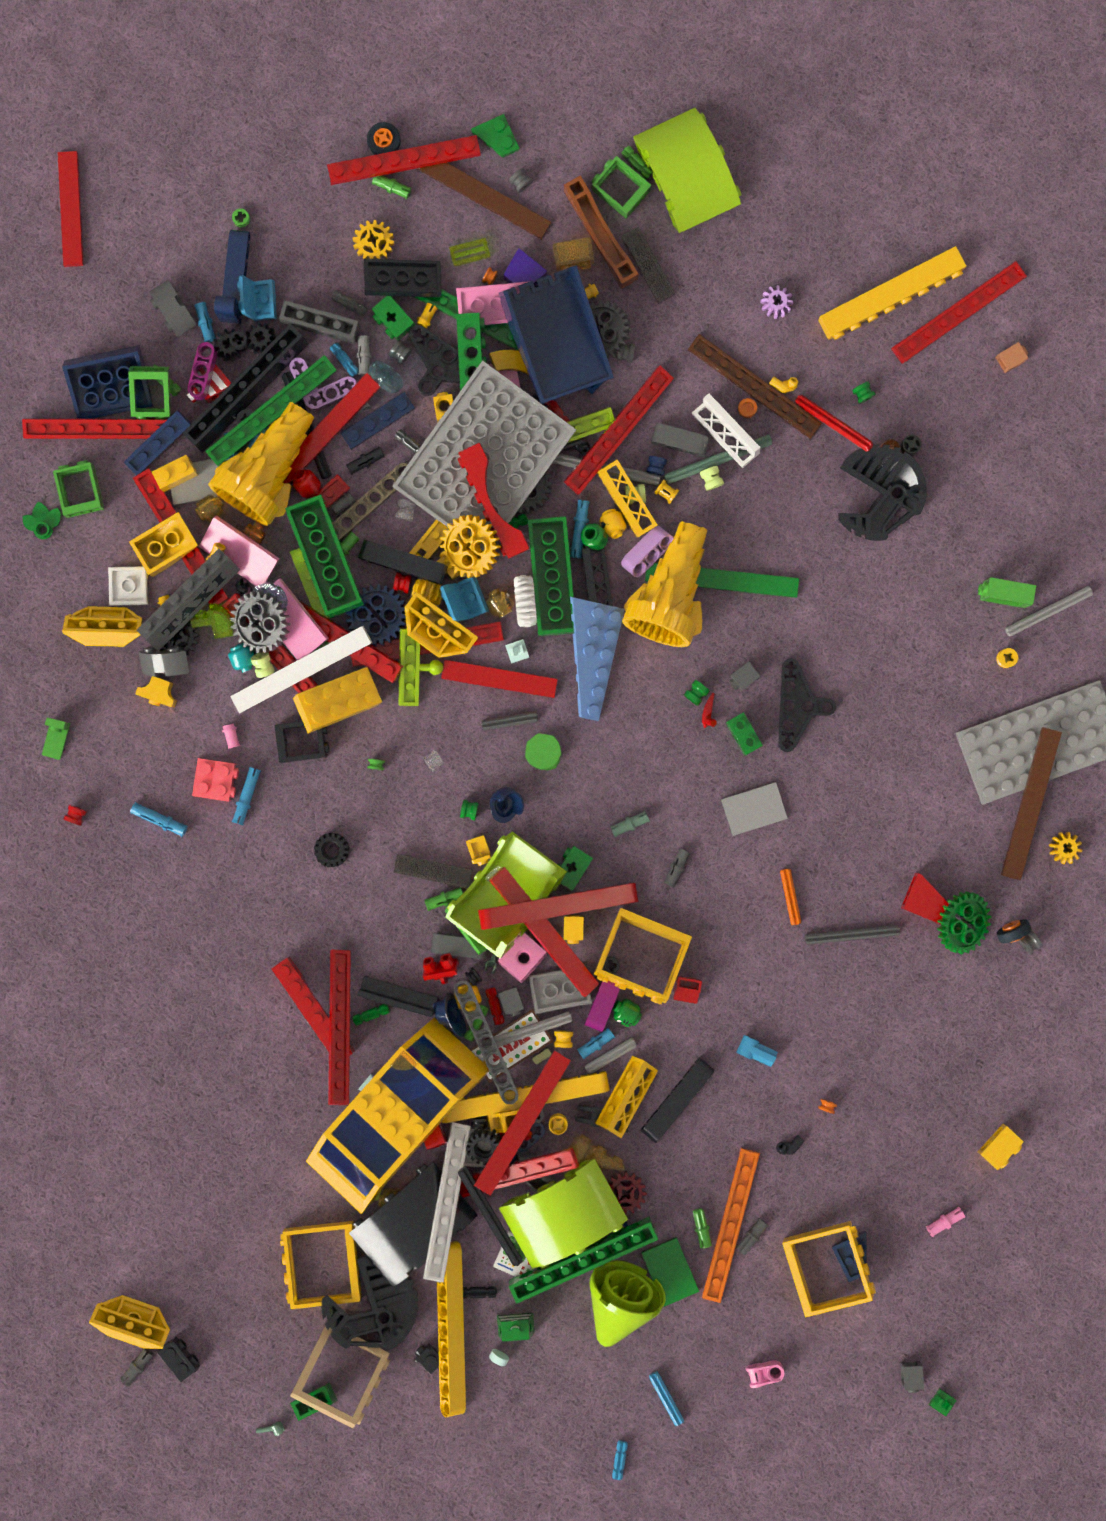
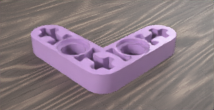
[289,358,357,411]

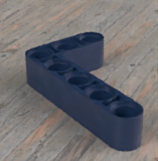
[214,230,251,324]

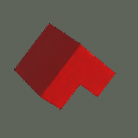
[673,975,702,1004]

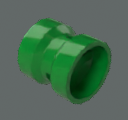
[683,680,710,706]

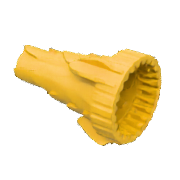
[208,402,314,526]
[622,521,707,647]

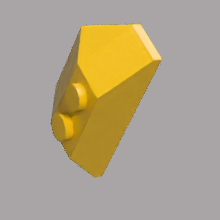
[404,592,478,658]
[62,606,143,647]
[89,1295,170,1349]

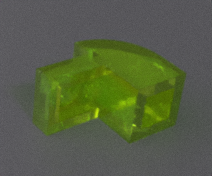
[191,604,235,639]

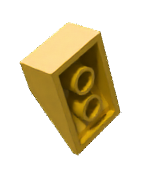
[129,512,198,577]

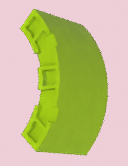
[633,108,741,233]
[445,832,567,958]
[499,1159,628,1269]

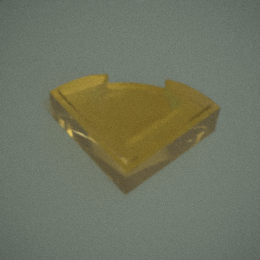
[390,1051,418,1070]

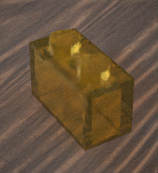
[552,237,594,271]

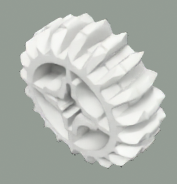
[514,575,537,627]

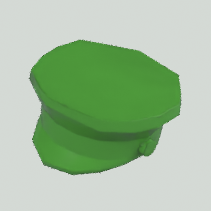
[525,733,561,770]

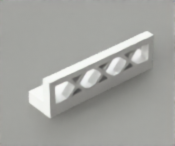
[692,394,760,468]

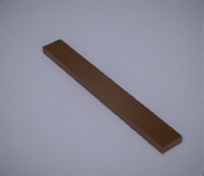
[417,163,551,240]
[688,334,822,439]
[1001,727,1062,880]

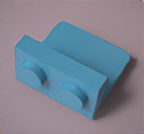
[237,275,277,321]
[440,576,489,622]

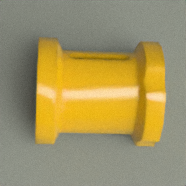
[654,480,679,504]

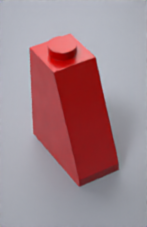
[901,873,949,925]

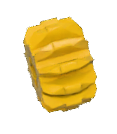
[412,579,443,606]
[1049,832,1083,864]

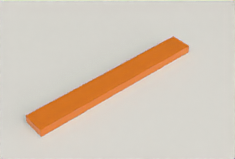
[702,1148,760,1303]

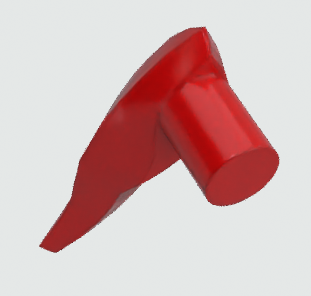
[702,693,717,728]

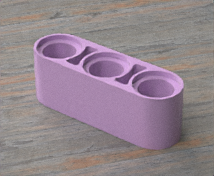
[621,526,673,577]

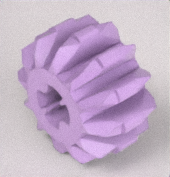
[760,285,793,319]

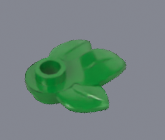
[22,502,61,540]

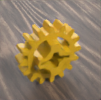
[353,220,395,260]

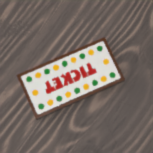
[470,1009,554,1083]

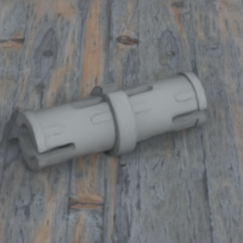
[356,335,372,376]

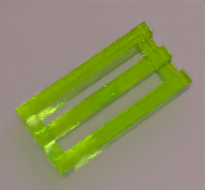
[449,238,491,267]

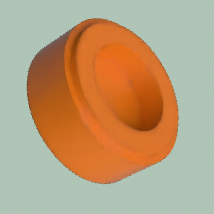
[738,398,757,418]

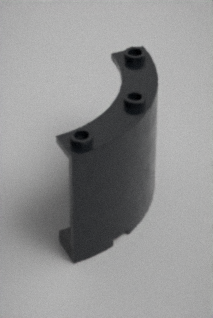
[349,1162,478,1287]

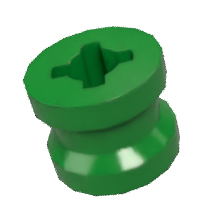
[852,381,876,404]
[460,799,479,821]

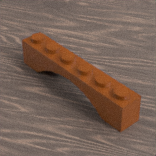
[564,175,639,289]

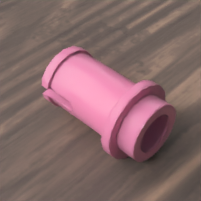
[222,724,240,749]

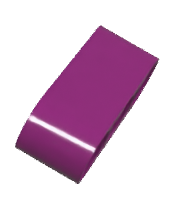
[188,342,217,400]
[584,981,620,1032]

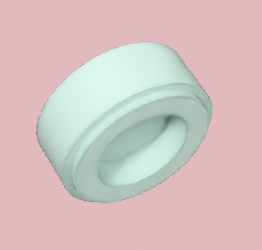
[489,1349,509,1366]

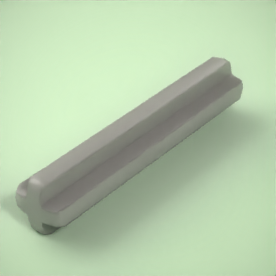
[585,1038,637,1074]

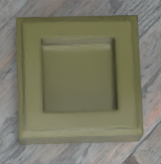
[532,1047,552,1064]

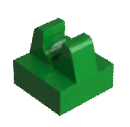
[929,1388,957,1416]

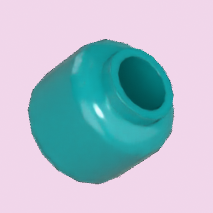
[228,643,254,673]

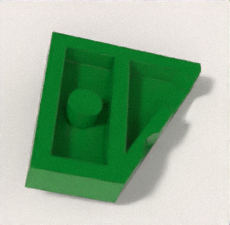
[471,114,520,158]

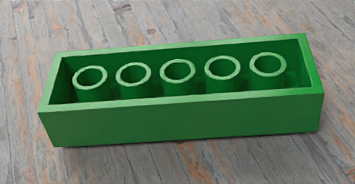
[285,494,364,618]
[528,516,574,637]

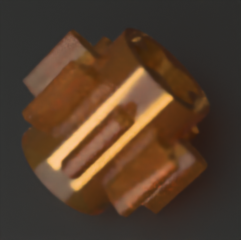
[242,522,266,545]

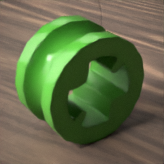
[232,209,250,228]
[367,759,385,770]

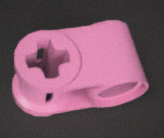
[746,1360,784,1388]

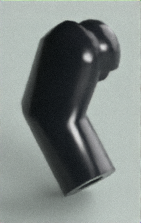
[235,577,253,597]

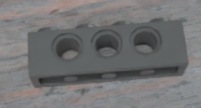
[279,300,360,344]

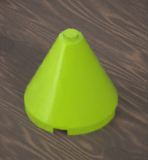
[589,1260,666,1347]

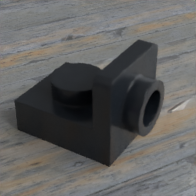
[414,1343,439,1374]

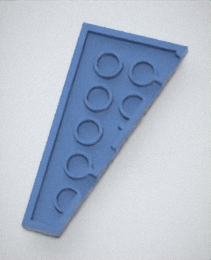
[570,597,625,721]

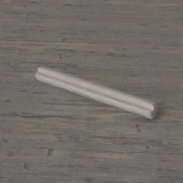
[1005,586,1093,637]
[481,1012,572,1047]

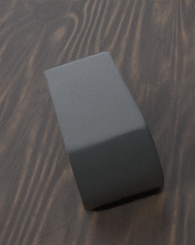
[651,423,709,457]
[431,933,487,959]

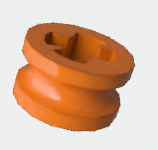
[482,267,498,285]
[818,1099,837,1114]

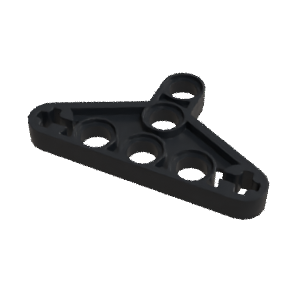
[409,325,477,396]
[778,658,836,752]

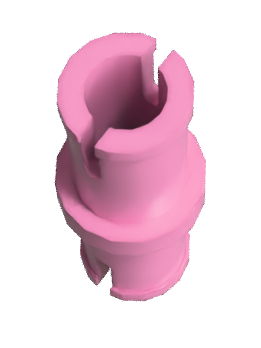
[926,1207,965,1237]

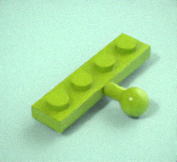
[398,629,443,706]

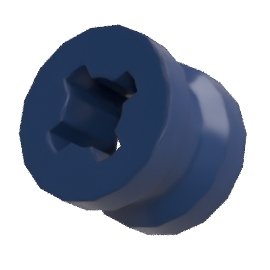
[646,456,667,476]

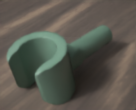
[485,954,497,974]
[256,1422,285,1436]

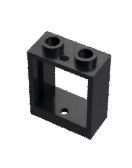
[275,721,330,763]

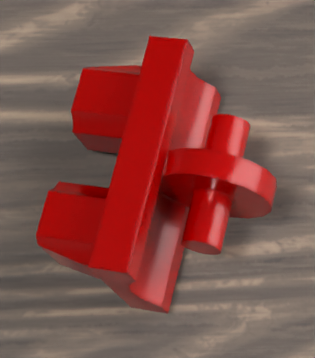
[422,953,459,984]

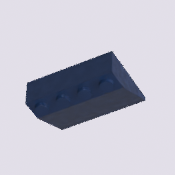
[62,345,153,418]

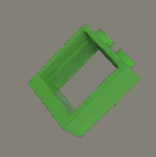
[591,156,651,219]
[128,366,171,419]
[53,460,104,518]
[978,577,1036,608]

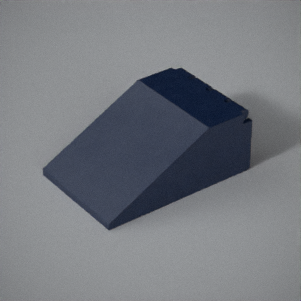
[499,265,614,404]

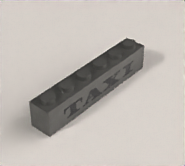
[137,548,240,651]

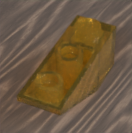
[567,1134,625,1170]

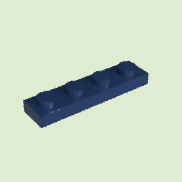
[341,392,415,450]
[124,410,192,476]

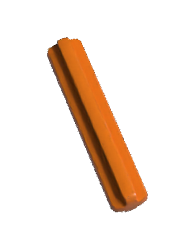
[780,869,801,925]

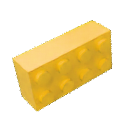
[293,667,382,733]

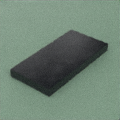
[363,259,442,297]

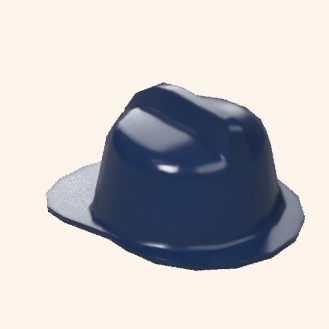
[433,993,466,1037]

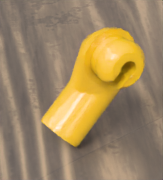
[769,377,798,393]

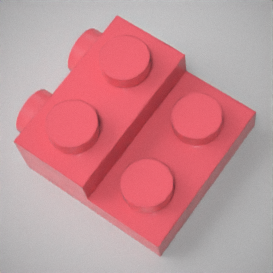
[192,758,239,802]

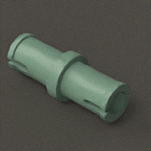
[610,811,650,837]

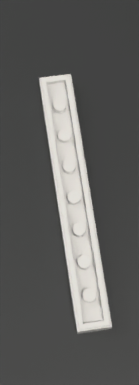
[230,626,372,713]
[423,1122,471,1282]

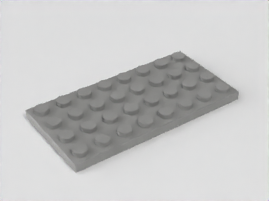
[955,680,1106,805]

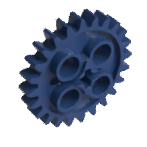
[346,584,406,647]

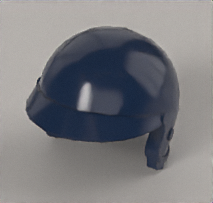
[490,787,524,823]

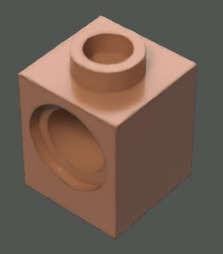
[995,342,1028,374]

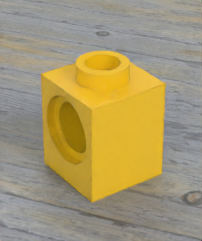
[433,392,453,422]

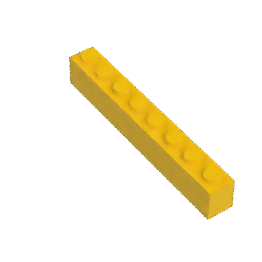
[818,246,966,340]

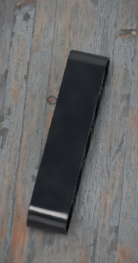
[358,540,448,585]
[640,1058,715,1143]

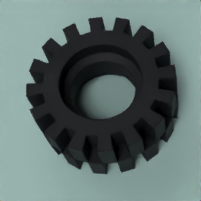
[314,833,350,867]
[466,1127,501,1165]

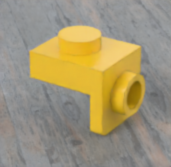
[466,834,492,866]

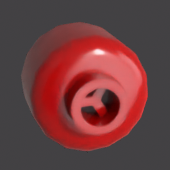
[292,469,321,498]

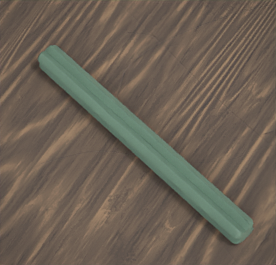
[664,435,773,484]

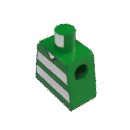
[497,1313,535,1341]

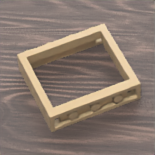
[290,1327,390,1428]

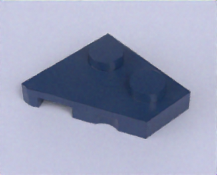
[832,1231,867,1282]

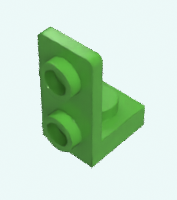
[42,717,70,760]

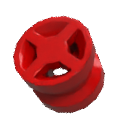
[393,572,412,594]
[63,805,87,826]

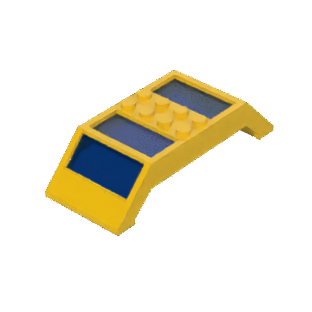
[306,1017,489,1214]

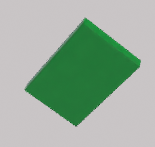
[641,1237,699,1307]

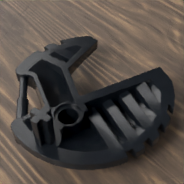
[838,444,927,541]
[321,1256,418,1350]

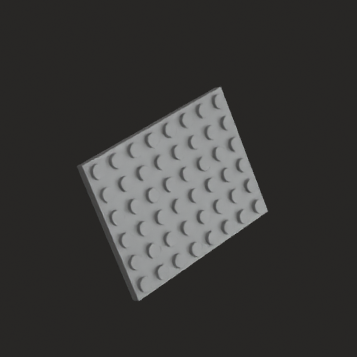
[392,361,576,551]

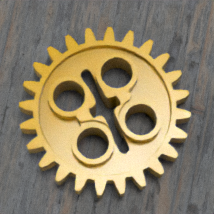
[440,515,501,578]

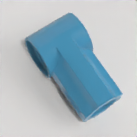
[736,1035,778,1067]

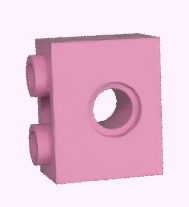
[498,933,547,984]

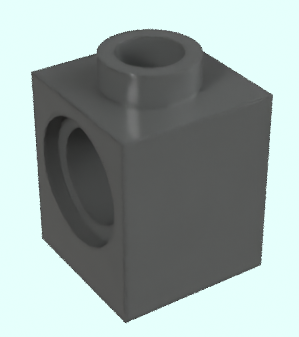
[729,661,761,691]
[498,986,524,1017]
[900,1361,924,1393]

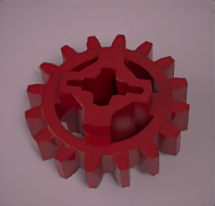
[608,1171,647,1215]

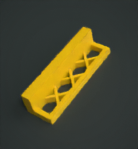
[597,460,657,537]
[595,1056,658,1138]

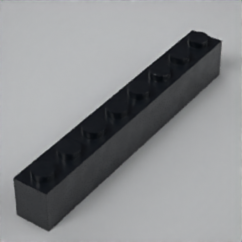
[182,324,308,453]

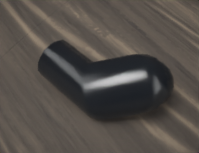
[564,438,590,455]
[776,1135,805,1155]

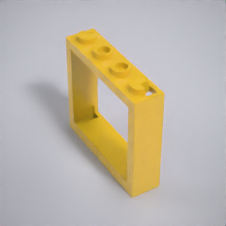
[594,908,692,1004]
[280,1221,362,1309]
[782,1221,876,1317]

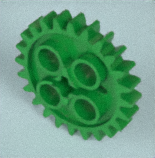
[937,891,991,954]

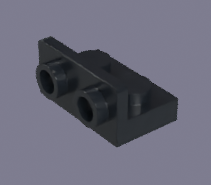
[157,1336,200,1382]

